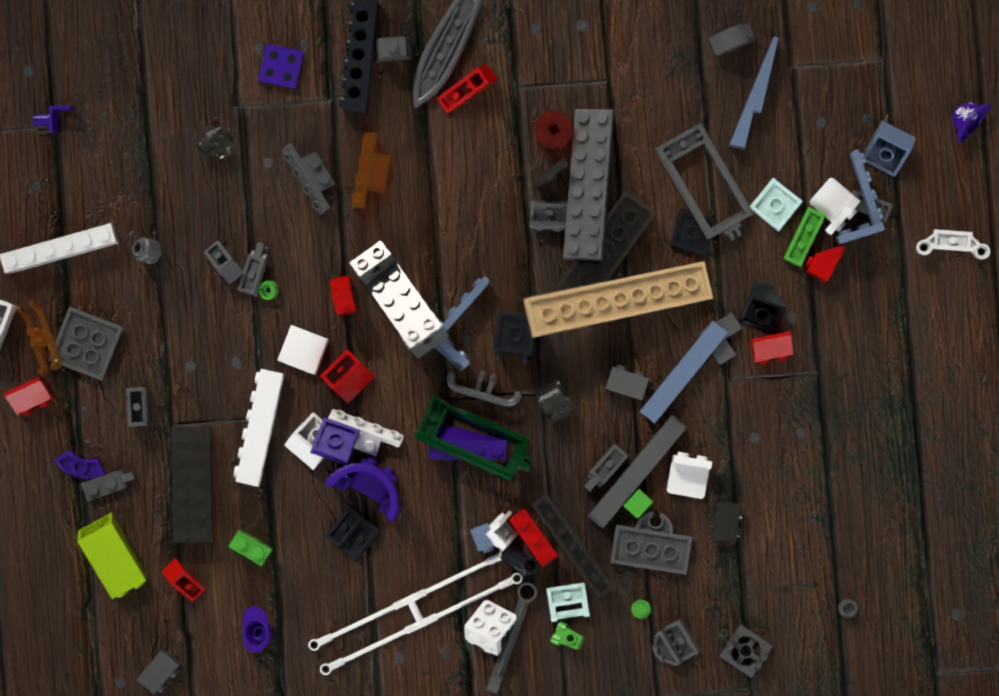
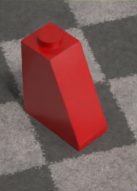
[330,275,358,317]

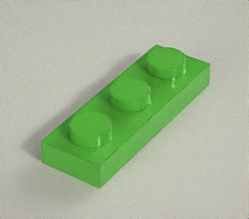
[783,207,826,267]

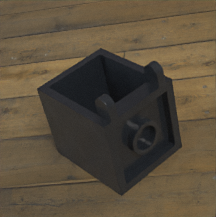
[493,311,534,364]

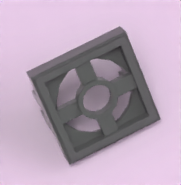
[719,624,773,678]

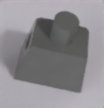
[375,36,412,62]

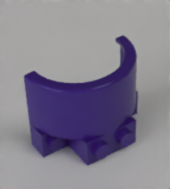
[325,457,403,521]

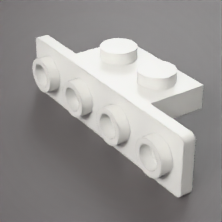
[328,409,404,456]

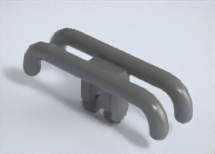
[447,370,522,407]

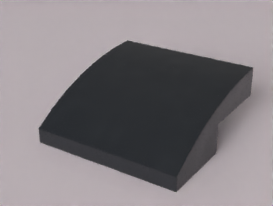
[325,506,381,561]

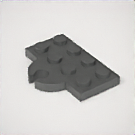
[610,511,692,575]

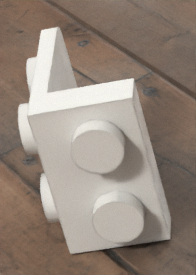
[810,178,860,235]
[667,452,712,499]
[464,600,516,656]

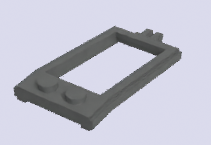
[655,123,754,241]

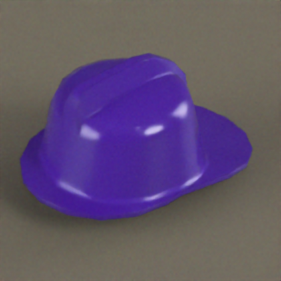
[243,606,273,653]

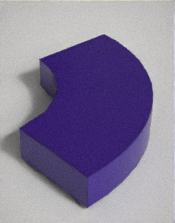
[54,450,107,479]

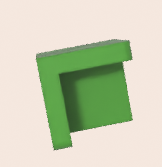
[623,489,653,518]

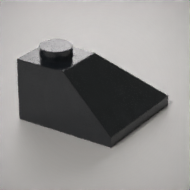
[738,280,787,335]

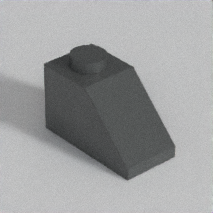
[204,240,245,284]

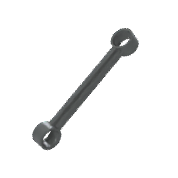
[486,582,537,694]

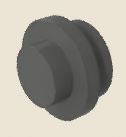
[838,599,858,618]

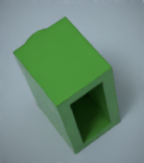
[228,529,273,566]

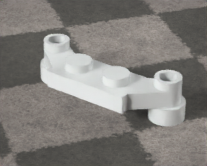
[916,229,990,260]

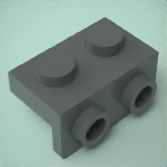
[530,200,568,232]

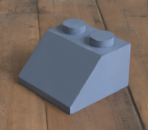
[864,121,916,177]

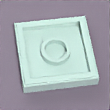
[750,178,803,232]

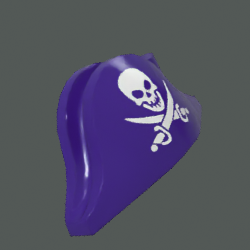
[952,101,992,144]

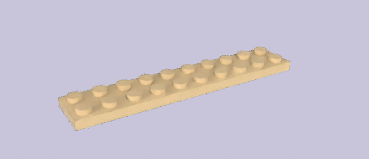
[524,261,713,338]

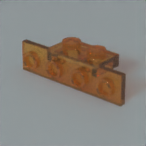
[352,132,391,209]

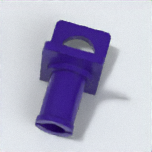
[32,106,76,134]

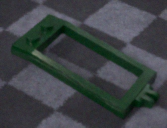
[414,395,533,481]

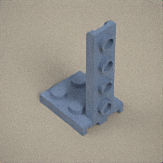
[835,149,885,245]
[434,276,489,372]

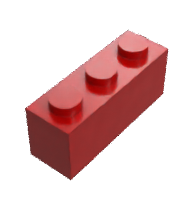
[509,508,558,567]

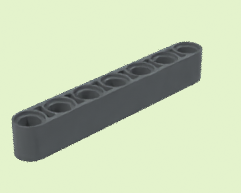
[587,415,687,529]

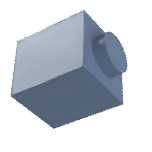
[470,523,494,553]

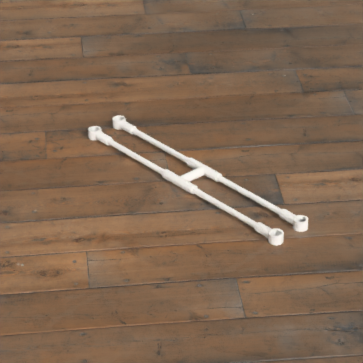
[308,548,523,675]

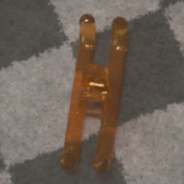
[16,300,61,377]

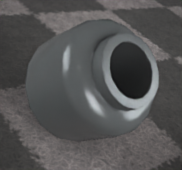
[133,237,162,264]

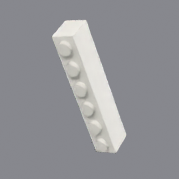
[0,223,119,274]
[233,369,285,487]

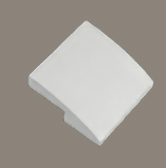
[277,325,329,375]

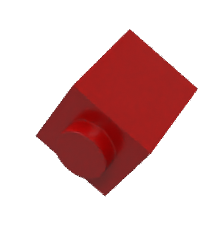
[805,245,846,282]
[162,558,206,602]

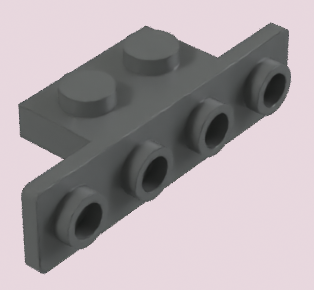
[281,143,335,215]

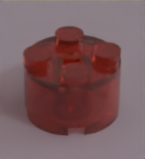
[534,110,573,151]

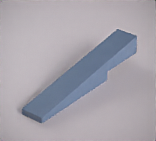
[729,37,778,149]
[640,321,728,423]

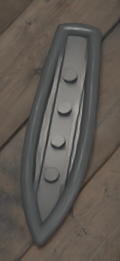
[413,0,482,108]

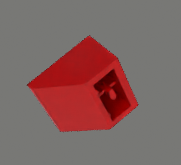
[320,349,375,404]

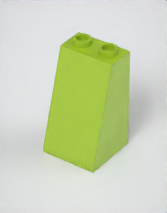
[77,512,146,599]

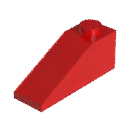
[437,64,498,114]

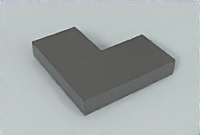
[699,312,742,365]

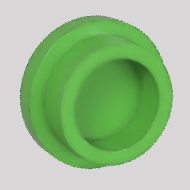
[631,600,651,619]

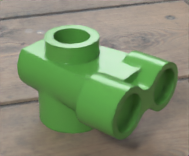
[551,622,585,650]

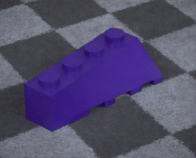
[429,424,506,460]

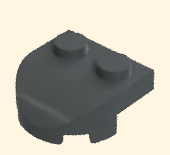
[652,618,701,666]

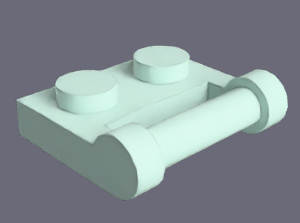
[546,582,590,622]

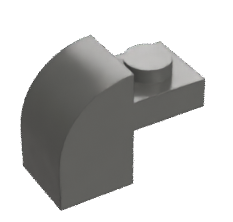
[709,23,756,56]

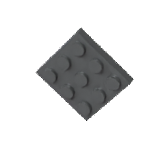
[48,306,124,381]

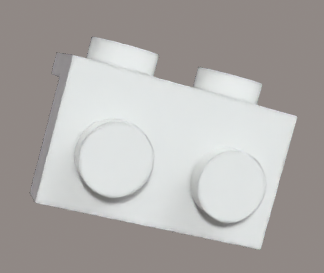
[486,510,519,551]

